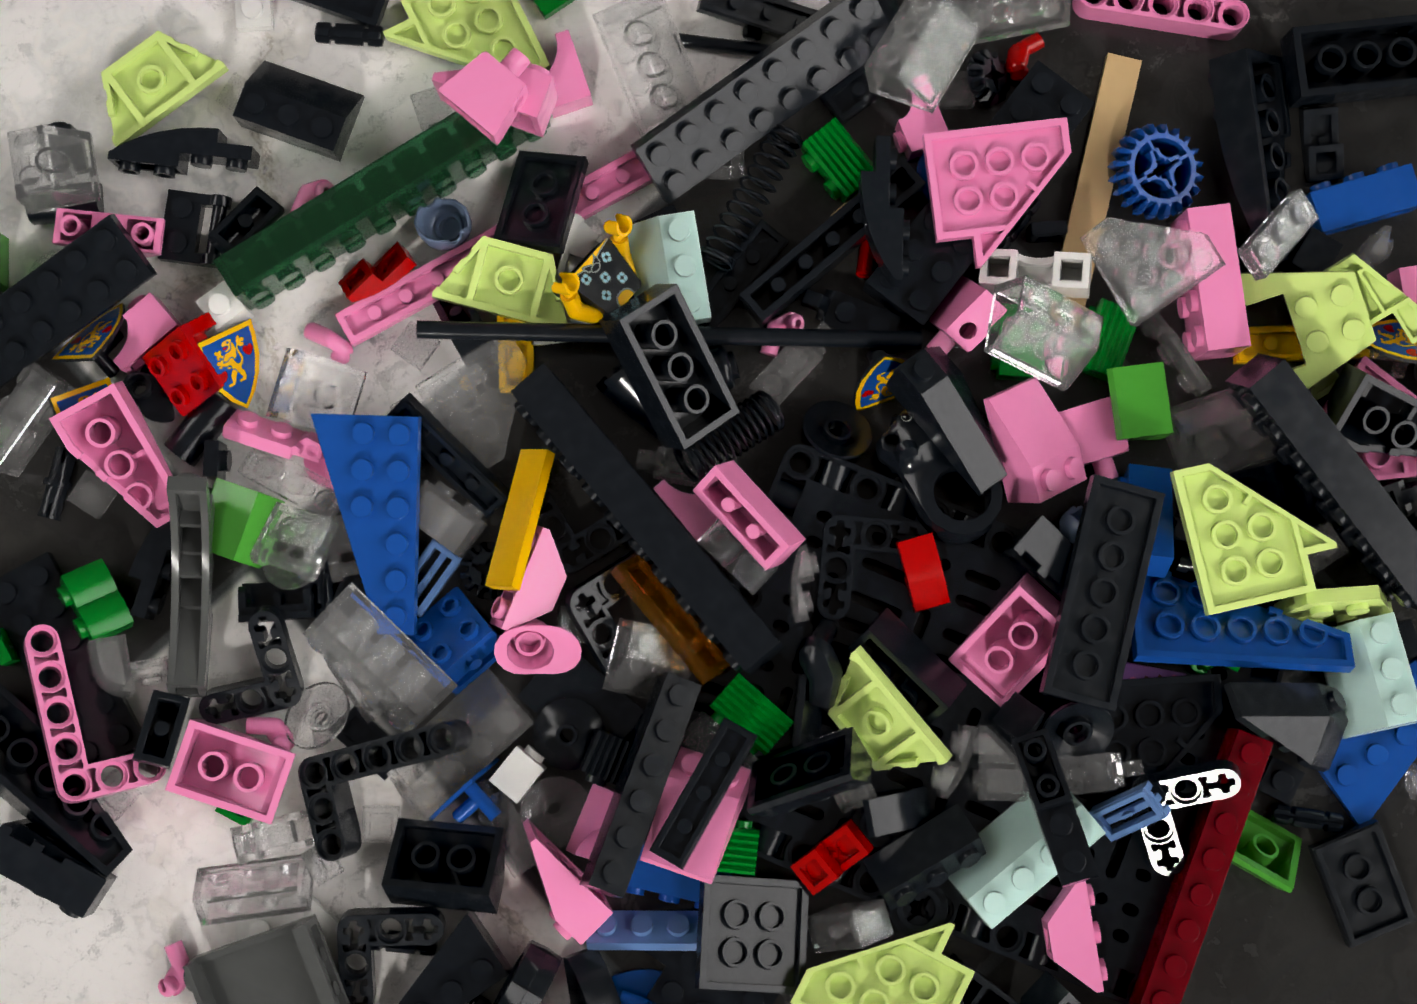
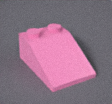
[432,64,558,138]
[983,377,1087,503]
[948,573,1060,707]
[165,718,296,824]
[640,746,751,885]
[523,818,613,945]

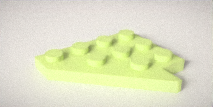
[382,0,551,71]
[1170,463,1338,616]
[790,922,975,1004]

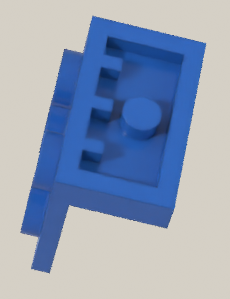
[405,587,500,695]

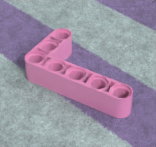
[1072,0,1250,41]
[24,624,166,804]

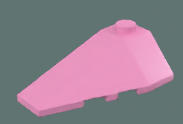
[49,381,173,528]

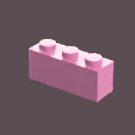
[692,460,806,571]

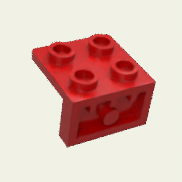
[141,312,224,416]

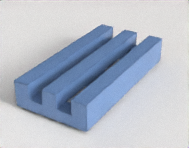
[417,538,463,617]
[1089,780,1172,842]

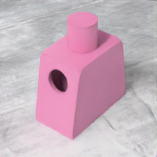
[438,48,531,145]
[926,275,1010,354]
[1059,396,1129,479]

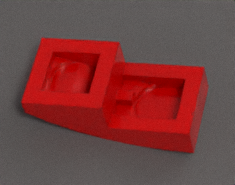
[338,241,417,302]
[896,532,950,613]
[790,819,874,896]

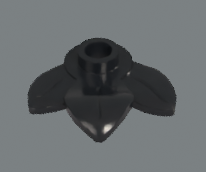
[123,364,175,423]

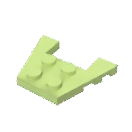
[1302,253,1417,400]
[1241,271,1376,389]

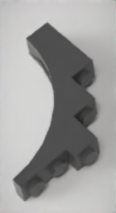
[166,473,215,697]

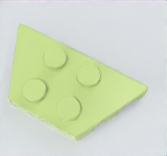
[101,31,229,147]
[432,236,568,324]
[1274,585,1393,626]
[828,645,953,771]

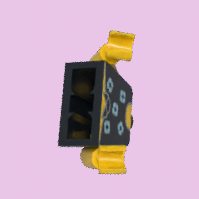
[551,213,641,324]

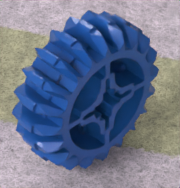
[1108,124,1204,220]

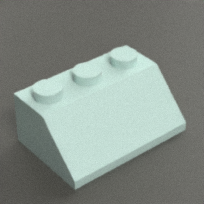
[628,210,712,324]
[1324,612,1417,739]

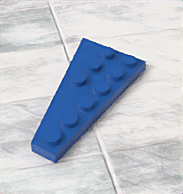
[310,413,422,635]
[1131,571,1355,673]
[1318,657,1417,826]

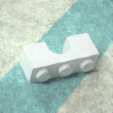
[979,249,1092,299]

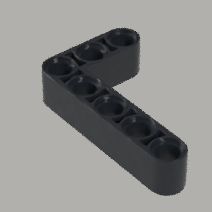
[298,719,472,861]

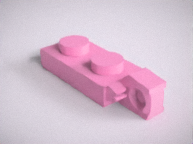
[222,409,323,463]

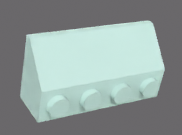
[948,792,1106,929]

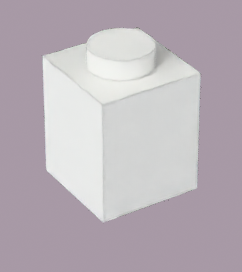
[195,280,255,333]
[489,744,547,804]

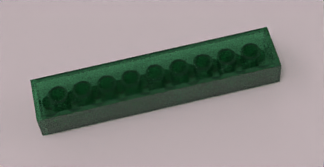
[213,112,551,310]

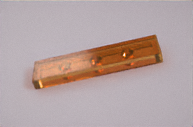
[611,555,730,685]

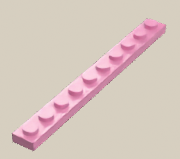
[334,150,653,347]

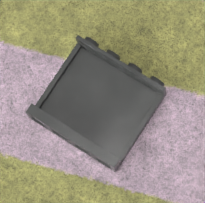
[183,914,350,1004]

